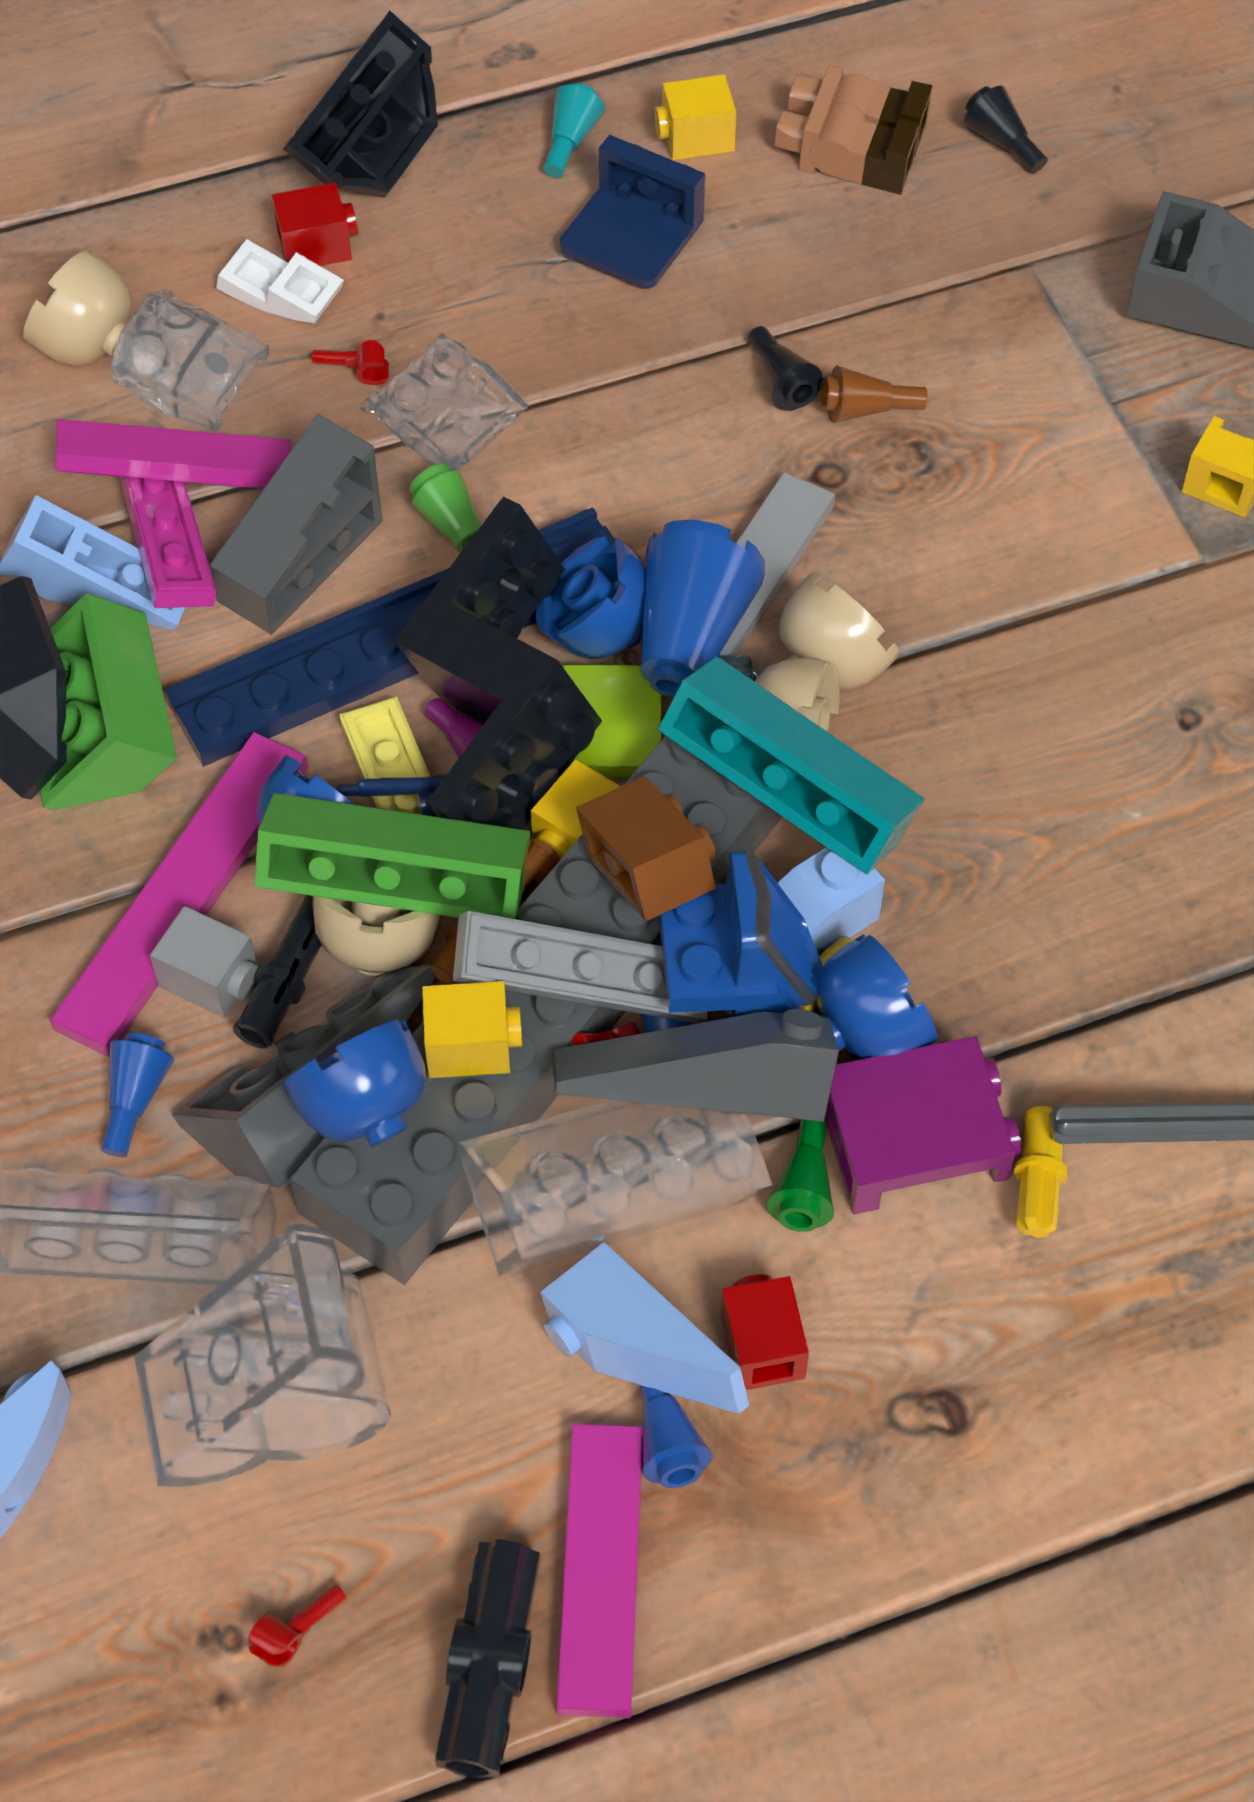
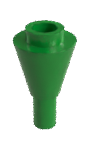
[767,1118,834,1232]

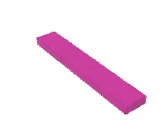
[50,732,309,1057]

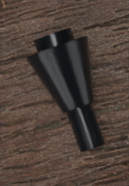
[964,85,1048,174]
[748,326,823,411]

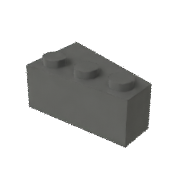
[210,414,383,635]

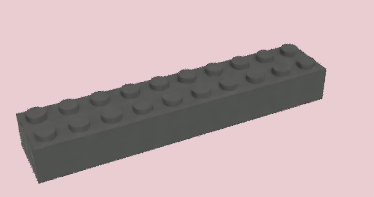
[290,736,782,1285]

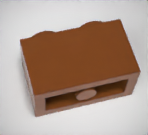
[576,776,716,921]

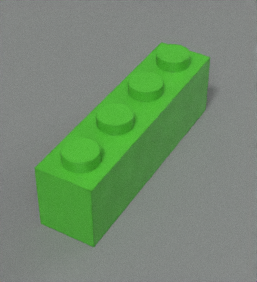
[255,793,530,919]

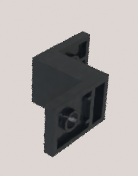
[394,496,602,830]

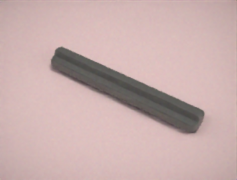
[1049,1100,1254,1144]

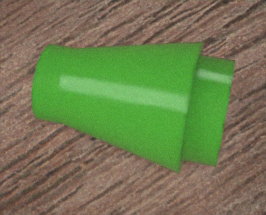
[409,463,482,552]

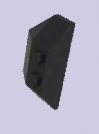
[283,11,438,197]
[0,575,67,800]

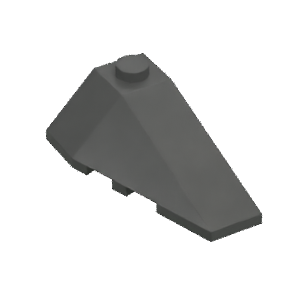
[172,967,436,1188]
[552,1009,839,1122]

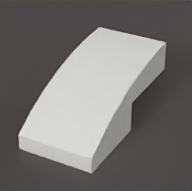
[216,239,344,323]

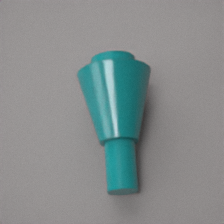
[543,83,605,178]

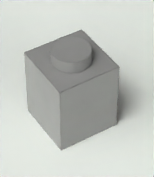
[150,906,259,1018]

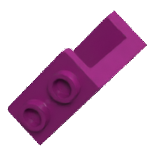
[825,1036,1021,1215]

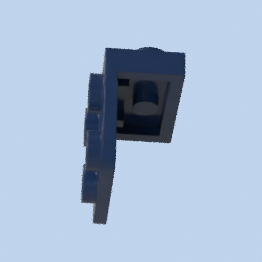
[560,135,705,289]

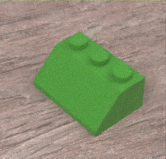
[40,593,177,810]

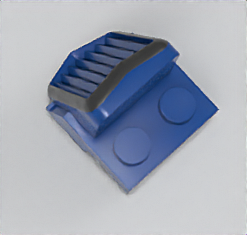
[659,851,823,1017]

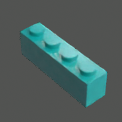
[658,656,925,875]

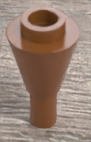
[820,365,927,423]

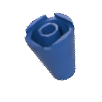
[641,519,765,697]

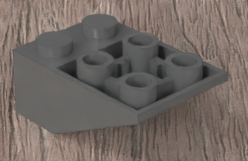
[1126,191,1254,348]

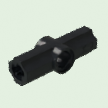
[435,1539,541,1779]

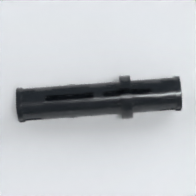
[233,895,322,1049]

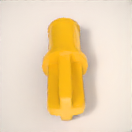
[1014,1106,1068,1239]

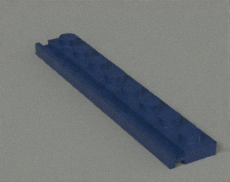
[164,507,615,767]

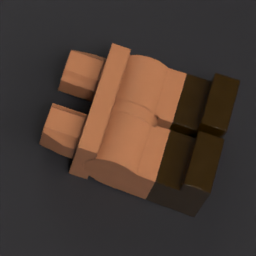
[774,65,933,195]

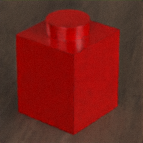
[271,183,358,266]
[720,1274,809,1390]

